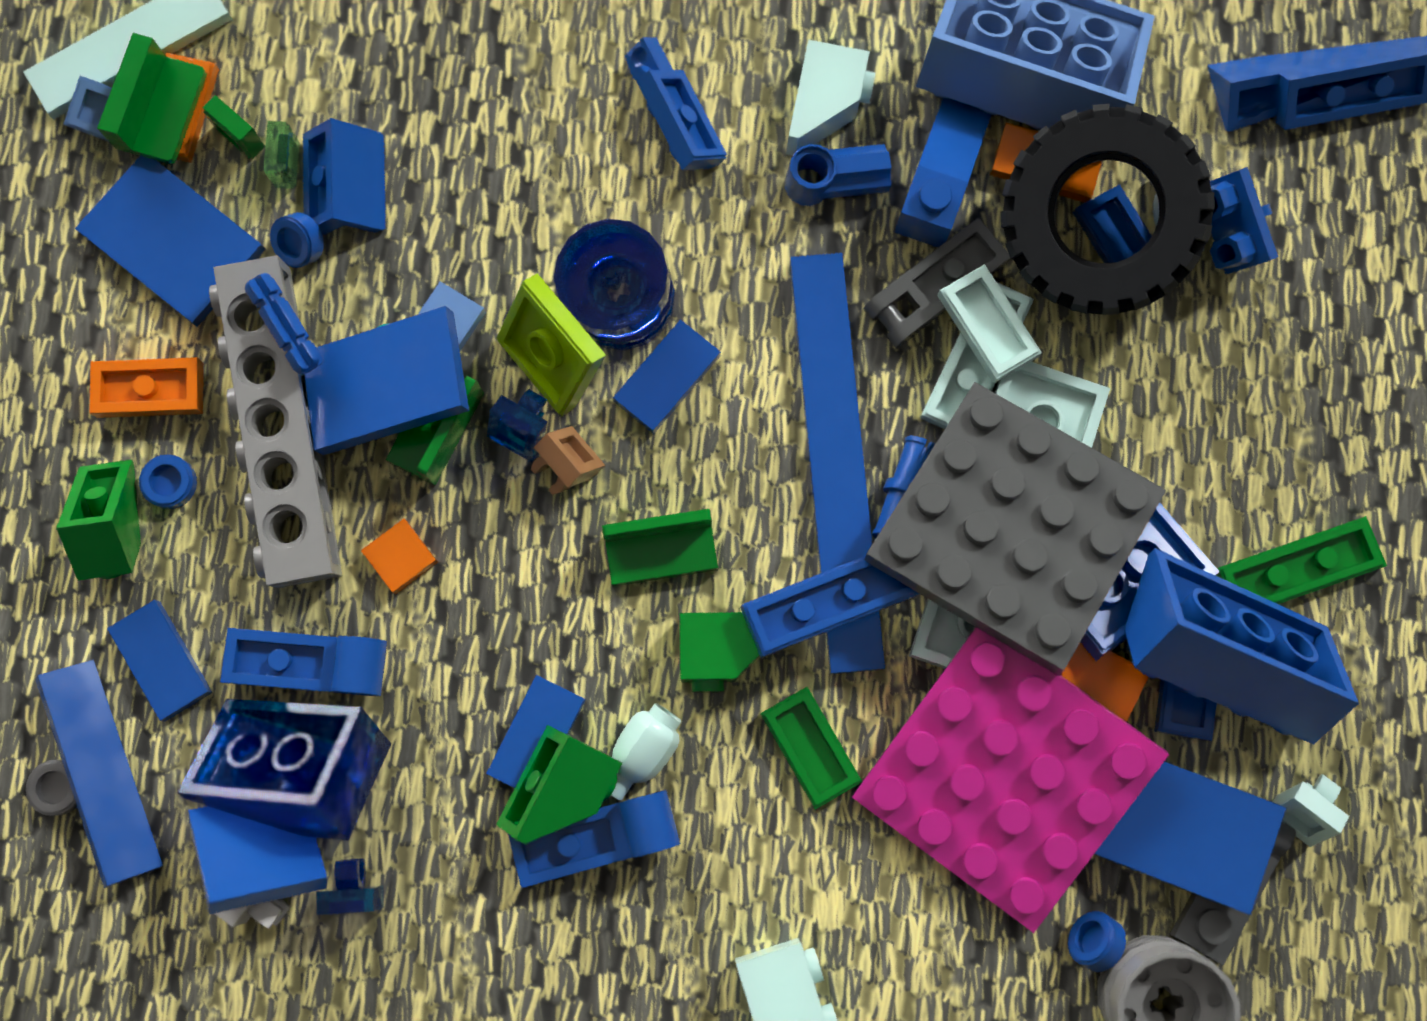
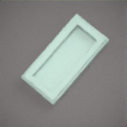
[937,264,1042,384]

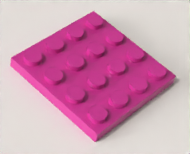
[852,627,1169,933]

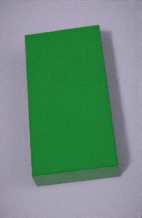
[760,687,862,810]

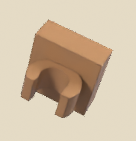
[531,426,606,495]

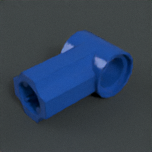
[785,144,892,206]

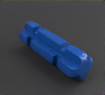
[245,273,323,375]

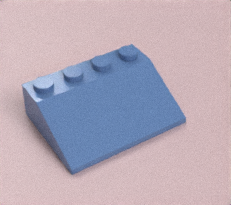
[916,0,1155,131]

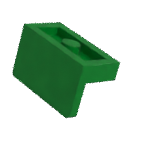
[97,33,207,164]
[385,376,484,486]
[602,509,718,587]

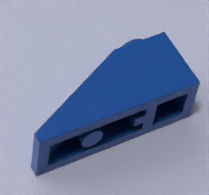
[894,98,991,248]

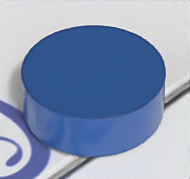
[270,212,324,268]
[139,454,197,509]
[1068,911,1126,972]

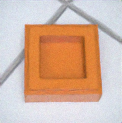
[361,518,438,595]

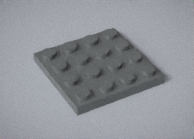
[864,382,1166,676]

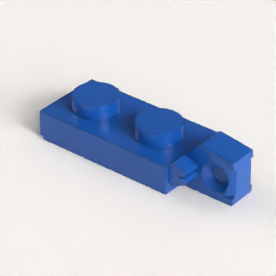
[625,37,727,170]

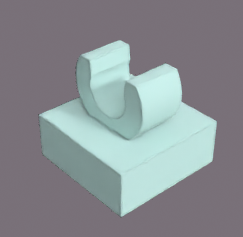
[1272,774,1349,847]

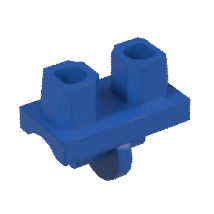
[1210,167,1278,275]

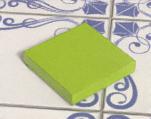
[497,273,606,417]

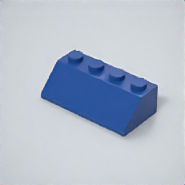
[1124,548,1359,745]

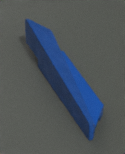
[1207,36,1427,132]

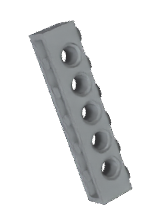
[209,255,342,588]

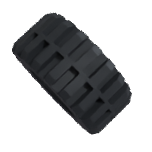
[1000,104,1215,315]

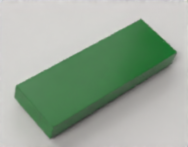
[1216,516,1387,604]

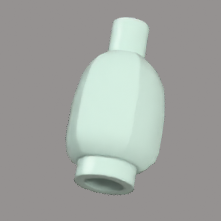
[611,703,682,800]

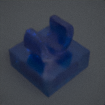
[487,389,548,463]
[316,858,384,915]

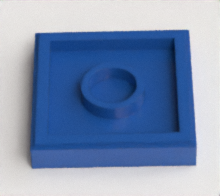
[188,788,327,915]

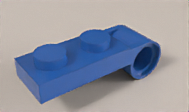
[220,628,387,696]
[508,790,681,888]

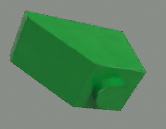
[56,459,141,581]
[680,612,760,693]
[496,725,622,844]

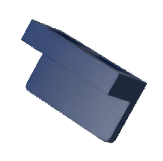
[303,118,386,235]

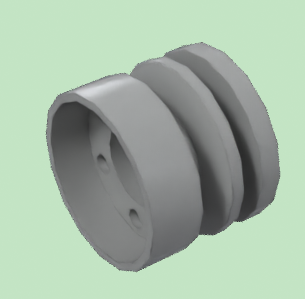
[1097,935,1241,1021]

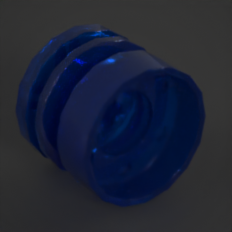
[554,219,676,351]

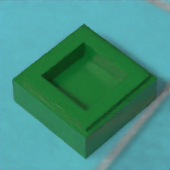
[202,95,265,159]

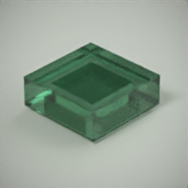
[263,121,300,189]

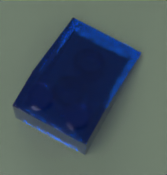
[177,699,391,841]

